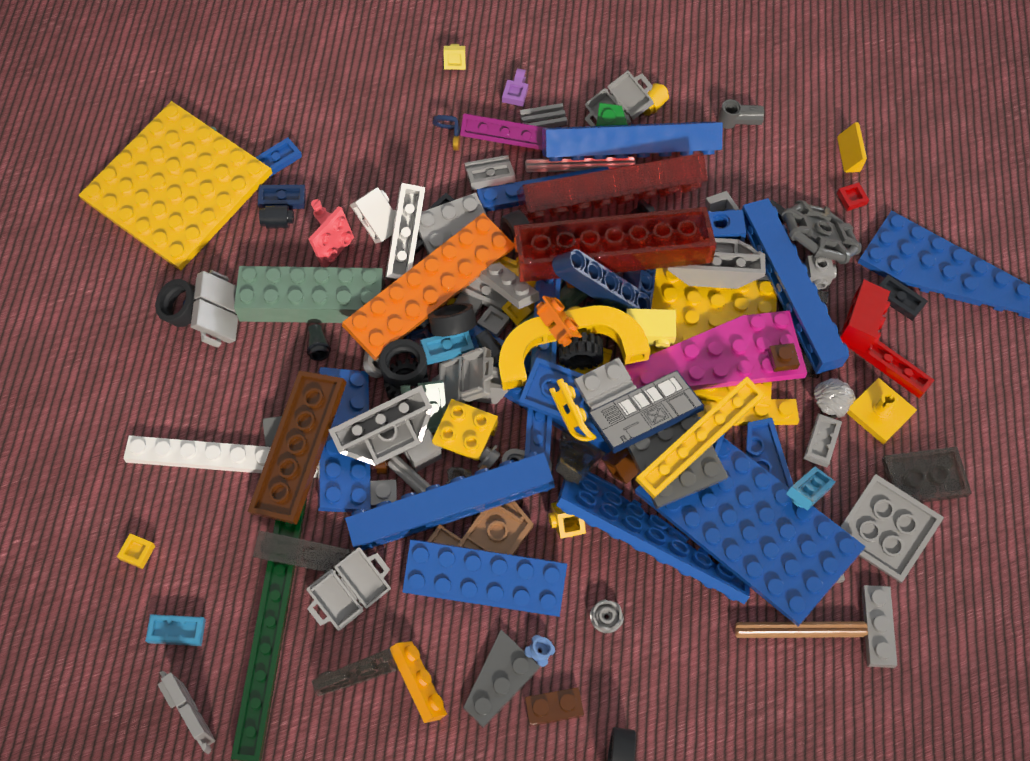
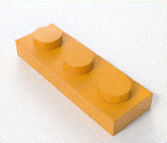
[389,641,447,723]

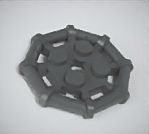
[782,200,862,264]

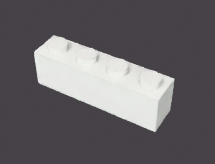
[385,183,425,281]

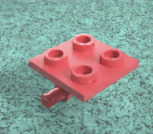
[309,199,354,267]

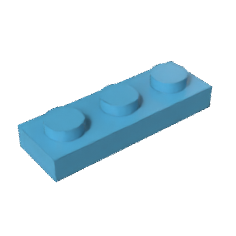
[786,466,836,511]

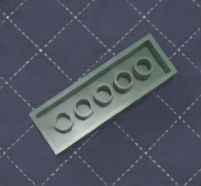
[234,266,385,323]

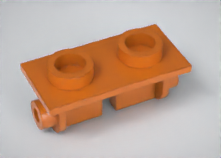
[536,296,582,347]

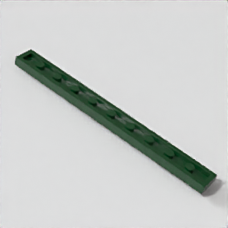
[231,497,307,761]

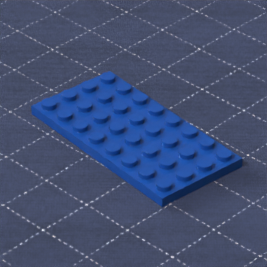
[635,438,866,627]

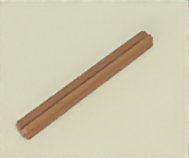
[734,621,868,638]

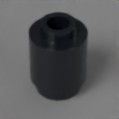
[259,205,294,229]

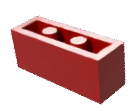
[840,279,891,353]

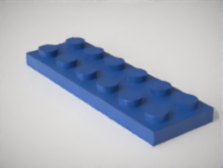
[318,367,371,513]
[402,539,567,617]

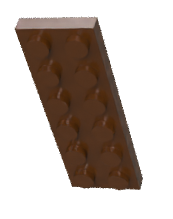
[247,370,347,525]

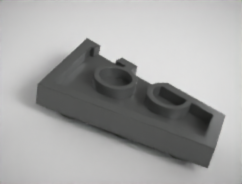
[463,630,540,728]

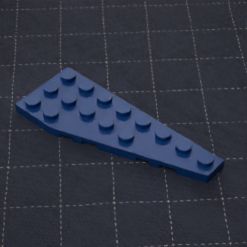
[858,210,1030,319]
[556,462,750,604]

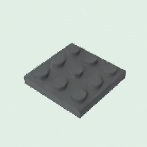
[627,414,728,509]

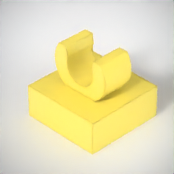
[444,44,466,70]

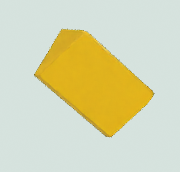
[837,122,867,173]

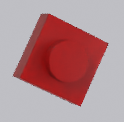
[837,182,869,211]

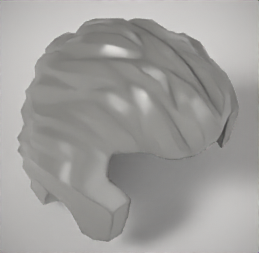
[814,378,856,418]

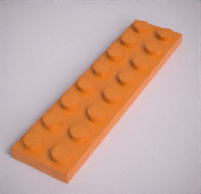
[342,213,515,360]

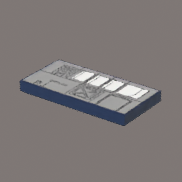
[588,370,704,454]

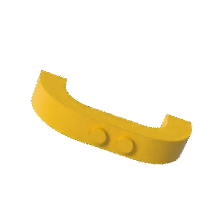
[499,305,651,390]

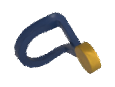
[432,115,461,151]

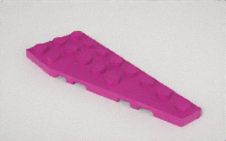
[624,310,807,390]

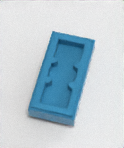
[145,614,206,646]

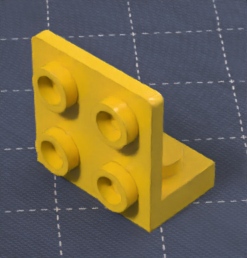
[432,399,498,461]

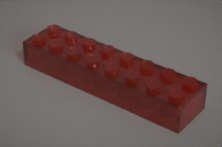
[517,153,708,221]
[514,207,716,282]

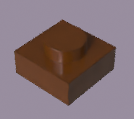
[768,343,800,372]

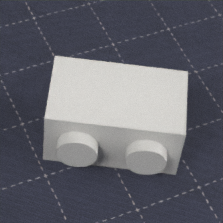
[350,187,396,244]

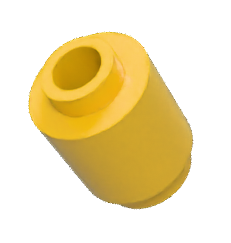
[643,83,669,116]

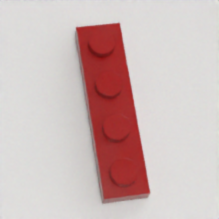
[846,340,935,399]

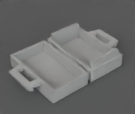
[585,70,654,126]
[191,270,238,348]
[432,347,494,408]
[306,547,391,631]
[158,671,216,754]

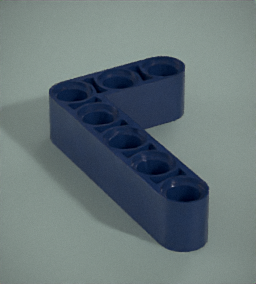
[552,249,657,313]

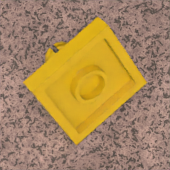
[847,378,917,445]

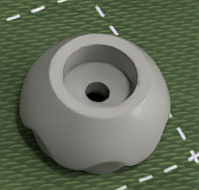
[590,600,624,633]

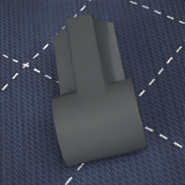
[717,99,764,129]

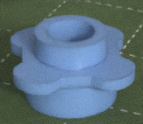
[524,635,555,667]

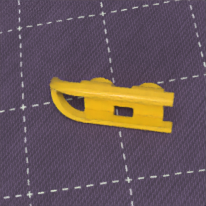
[549,378,597,441]

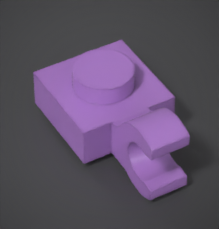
[502,68,528,107]

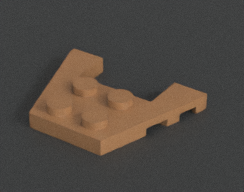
[428,464,534,555]

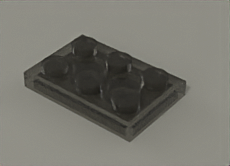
[882,447,972,503]

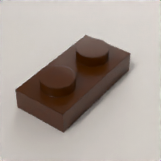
[525,687,584,727]

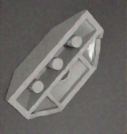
[668,237,766,289]
[328,385,433,466]

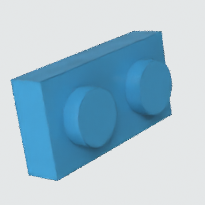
[420,331,474,365]

